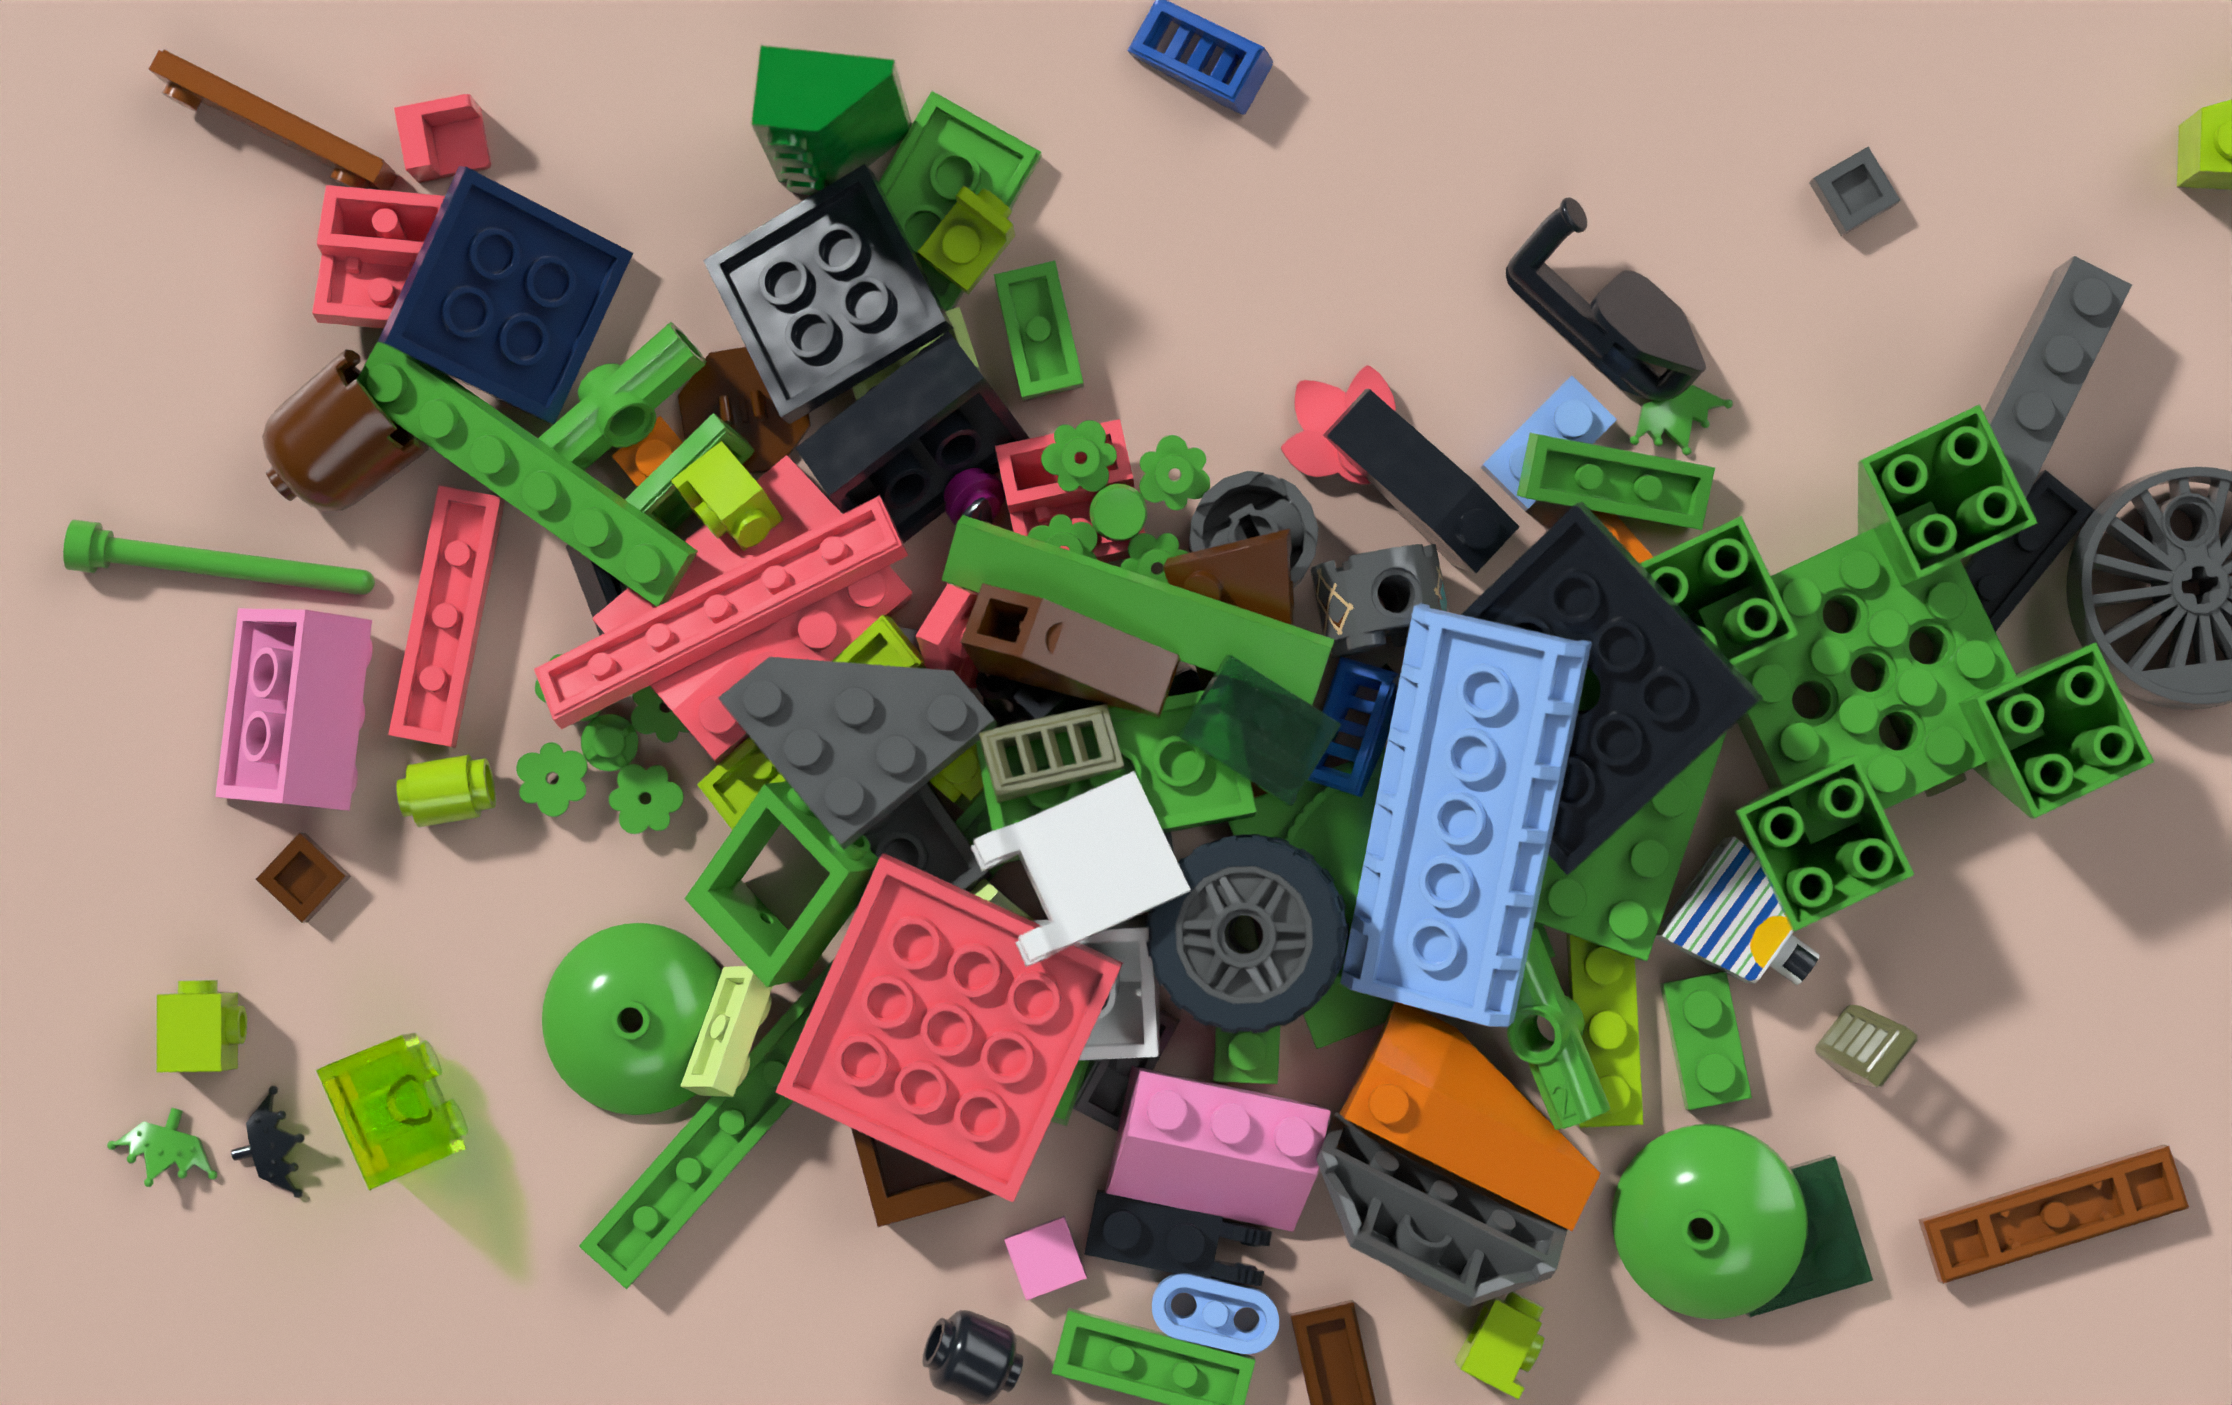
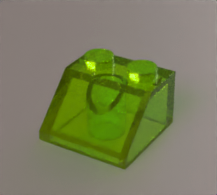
[316,1033,468,1191]

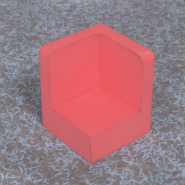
[394,94,491,183]

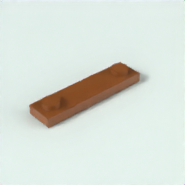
[148,49,397,191]
[1918,1145,2189,1284]

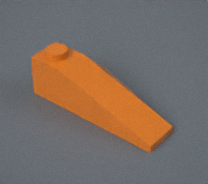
[1339,1002,1601,1231]

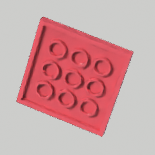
[775,853,1123,1202]

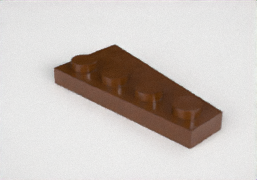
[1163,529,1303,797]

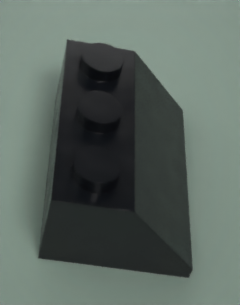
[795,331,1030,543]

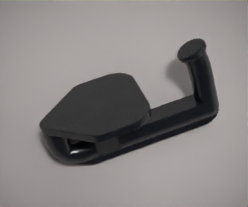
[1506,197,1706,401]

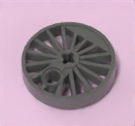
[2066,467,2232,710]

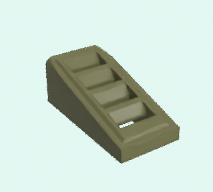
[979,704,1124,803]
[1815,1005,1918,1087]

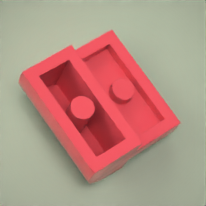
[312,185,445,329]
[995,419,1145,563]

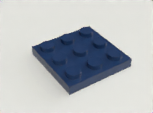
[378,166,633,425]

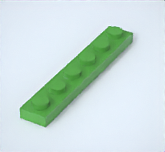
[357,342,698,607]

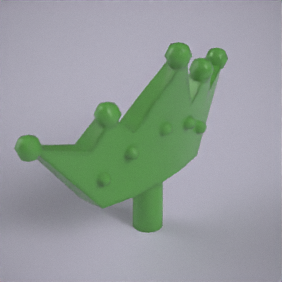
[1630,385,1733,456]
[107,1108,218,1187]

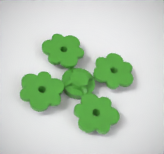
[1027,420,1210,583]
[516,654,689,834]

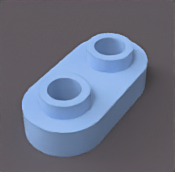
[1152,1273,1279,1354]

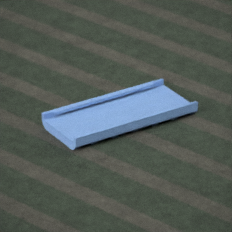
[1340,603,1592,1027]

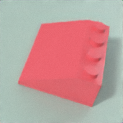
[592,455,912,764]

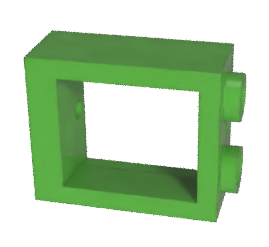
[684,781,879,987]

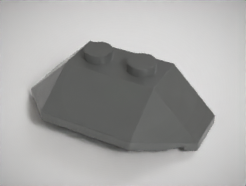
[1316,1112,1568,1307]

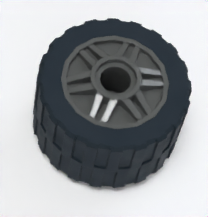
[1146,834,1349,1034]

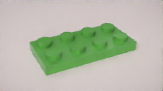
[976,686,1256,863]

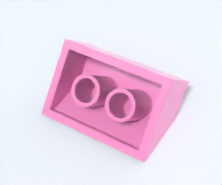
[215,608,373,811]
[1105,1066,1331,1232]

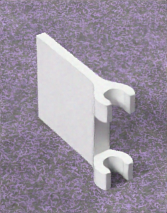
[971,771,1190,967]

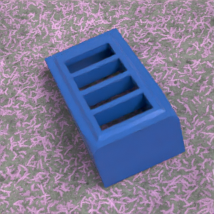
[1127,0,1273,115]
[1300,656,1399,798]

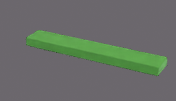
[942,515,1335,705]

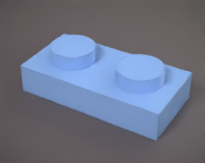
[1480,375,1617,512]

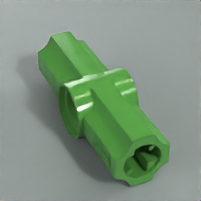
[538,322,707,471]
[1507,927,1611,1130]

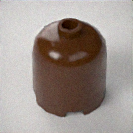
[262,349,429,511]

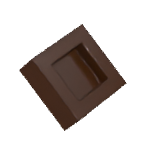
[256,833,351,923]

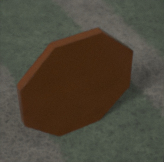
[678,347,811,474]

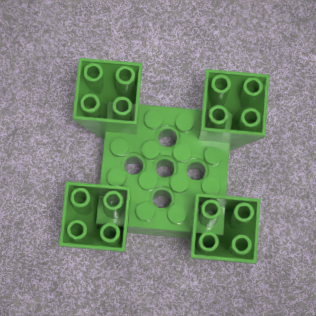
[1640,404,2154,931]

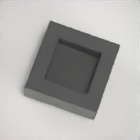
[1809,147,1901,236]

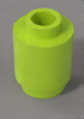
[397,754,496,828]

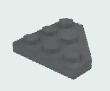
[718,657,997,850]

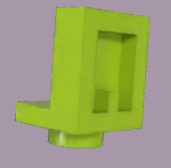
[918,185,1015,295]

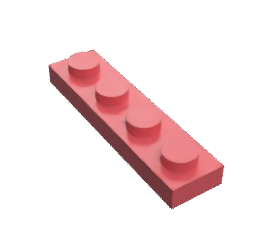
[388,485,505,748]

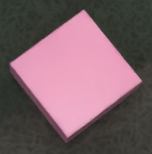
[1004,1215,1087,1301]

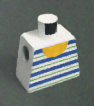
[1656,836,1820,985]

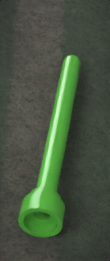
[63,519,375,595]

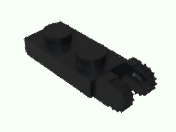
[1084,1189,1272,1286]

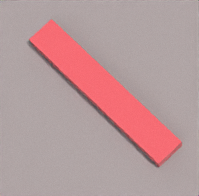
[534,495,909,729]

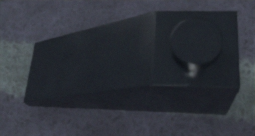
[1323,388,1520,574]

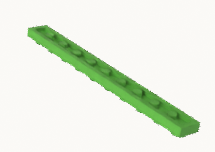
[579,790,1005,1289]

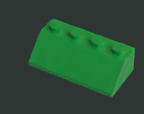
[751,45,912,195]

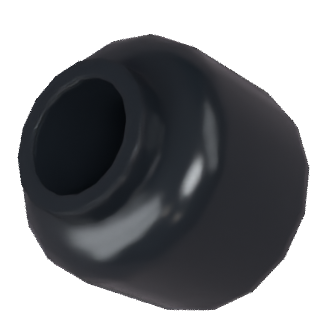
[922,1310,1023,1405]

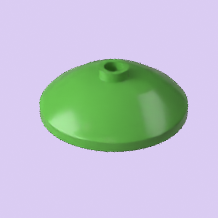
[542,923,722,1115]
[1612,1124,1808,1319]

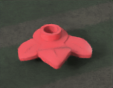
[1281,365,1396,485]

